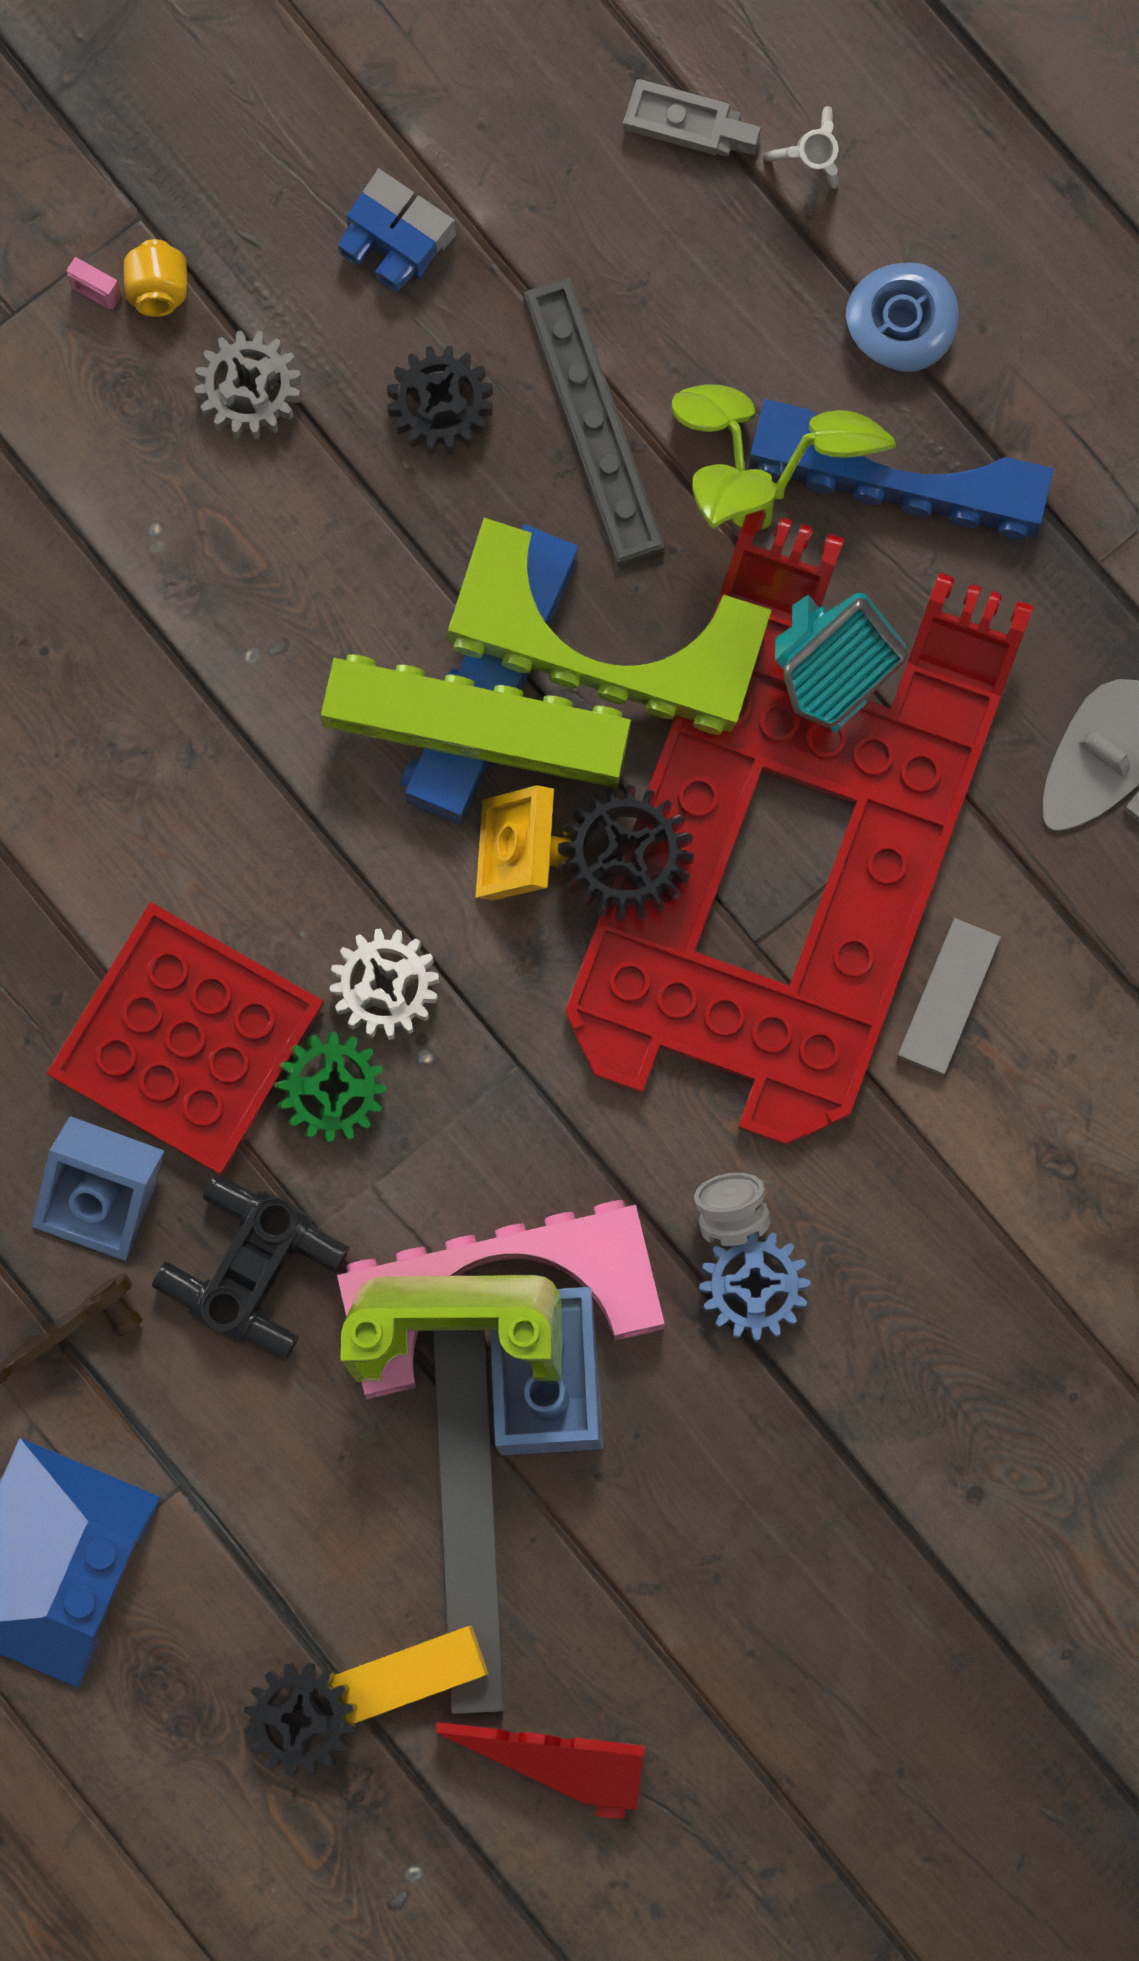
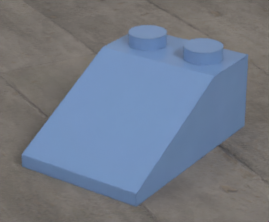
[490,1287,603,1455]

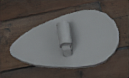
[1042,679,1139,832]

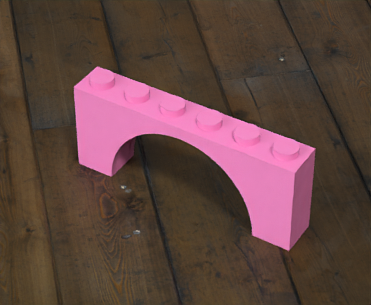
[337,1200,665,1399]

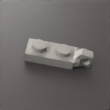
[623,79,761,156]

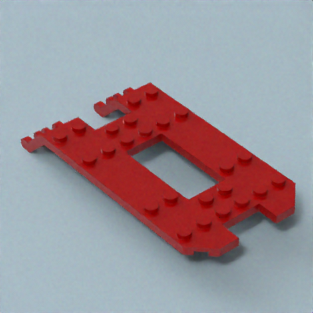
[565,509,1034,1146]

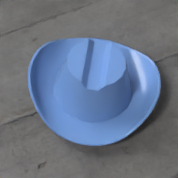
[846,262,959,372]

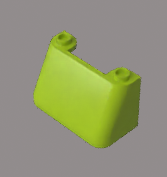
[341,1275,562,1382]

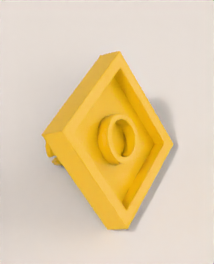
[476,785,572,901]

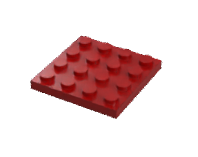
[46,902,324,1175]

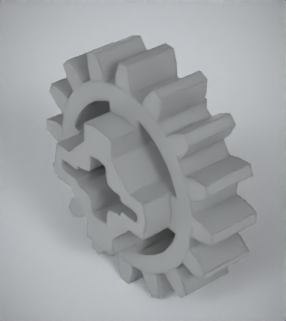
[194,331,302,439]

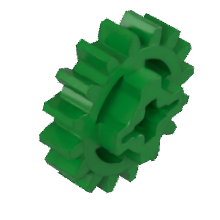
[274,1032,387,1142]

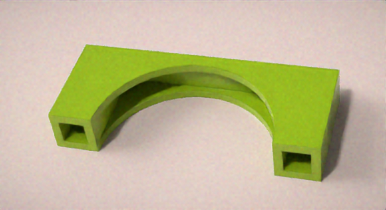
[445,518,771,735]

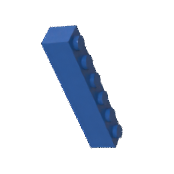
[401,523,578,826]

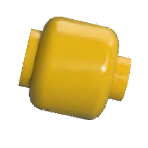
[124,239,187,317]

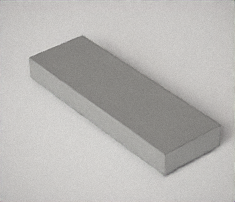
[897,918,1001,1077]

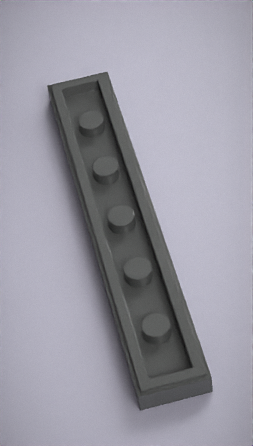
[524,277,665,566]

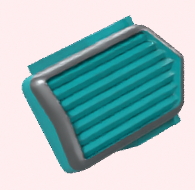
[775,593,908,733]

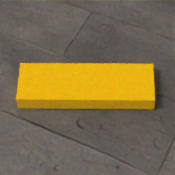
[331,1626,489,1724]

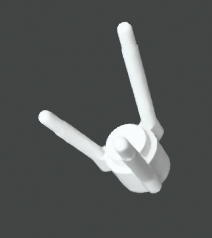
[763,106,839,189]

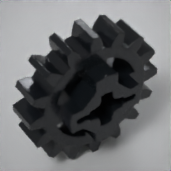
[387,346,493,454]
[244,1663,358,1776]

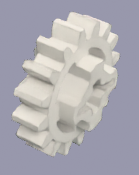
[330,928,439,1040]

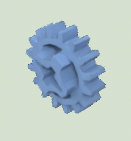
[699,1232,810,1342]

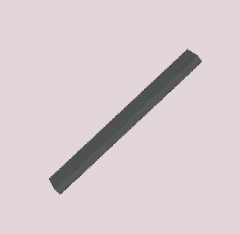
[433,1330,504,1714]

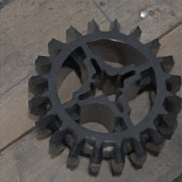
[558,785,694,922]

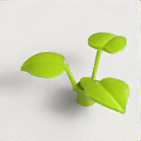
[671,385,896,529]

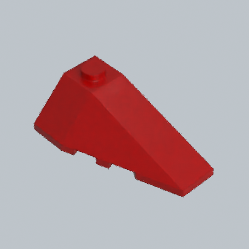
[436,1722,644,1820]

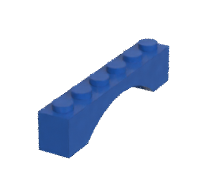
[749,399,1054,540]

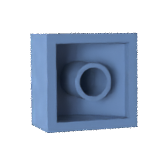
[32,1116,164,1261]

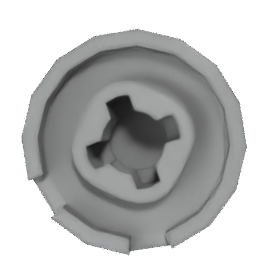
[694,1173,771,1246]

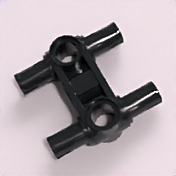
[152,1173,350,1362]

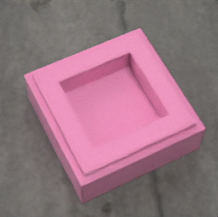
[66,257,122,310]

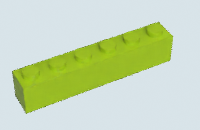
[321,654,631,789]

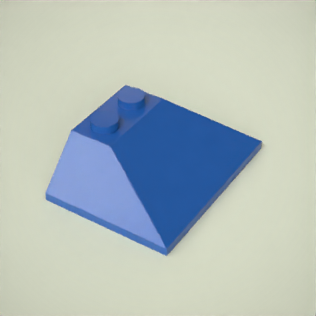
[0,1438,161,1688]

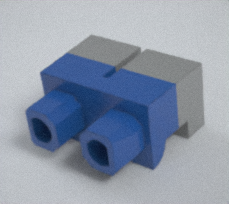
[338,168,456,292]

